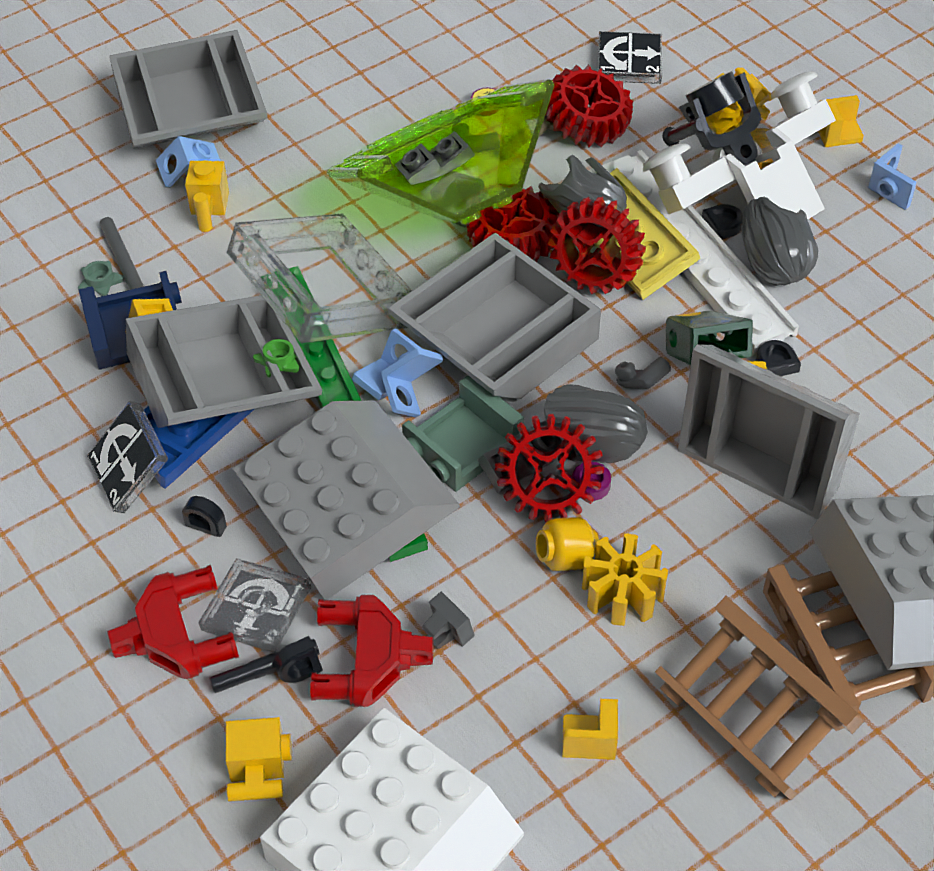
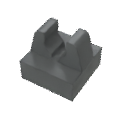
[422,591,475,649]

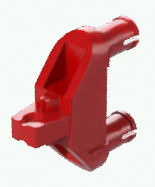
[107,565,239,679]
[310,594,434,707]

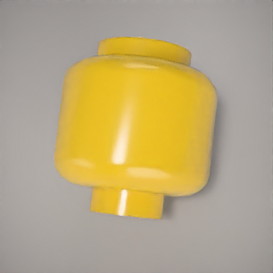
[535,517,599,571]

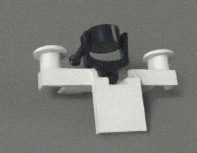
[643,71,836,219]

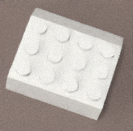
[260,708,524,871]

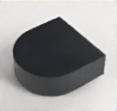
[702,204,743,240]
[756,340,801,377]
[182,496,227,537]
[273,636,323,683]

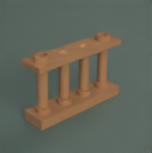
[763,564,934,731]
[655,596,864,800]

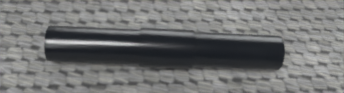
[209,639,320,693]

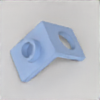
[156,136,220,187]
[868,143,917,210]
[352,328,421,400]
[381,348,443,417]

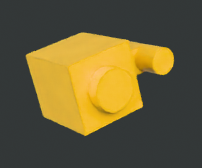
[185,160,229,232]
[226,717,292,802]

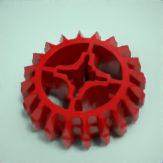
[544,64,634,148]
[466,184,559,262]
[548,196,646,294]
[495,413,604,522]

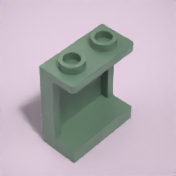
[402,375,524,492]

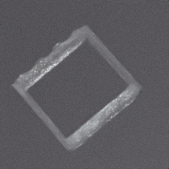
[226,213,412,343]

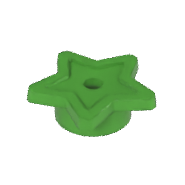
[253,339,302,377]

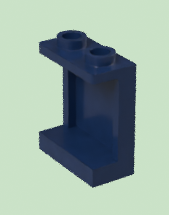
[78,271,182,370]

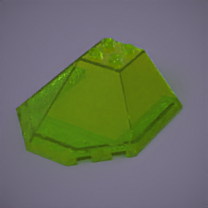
[327,79,554,225]

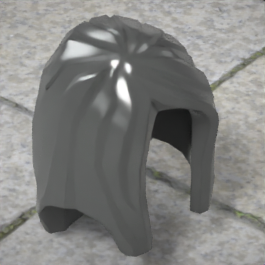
[538,155,627,227]
[741,196,818,285]
[544,384,648,463]

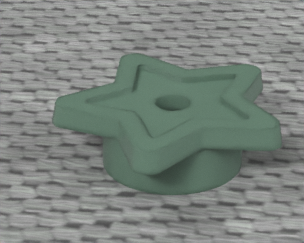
[78,261,124,296]

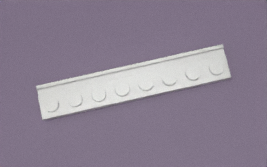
[602,150,799,355]

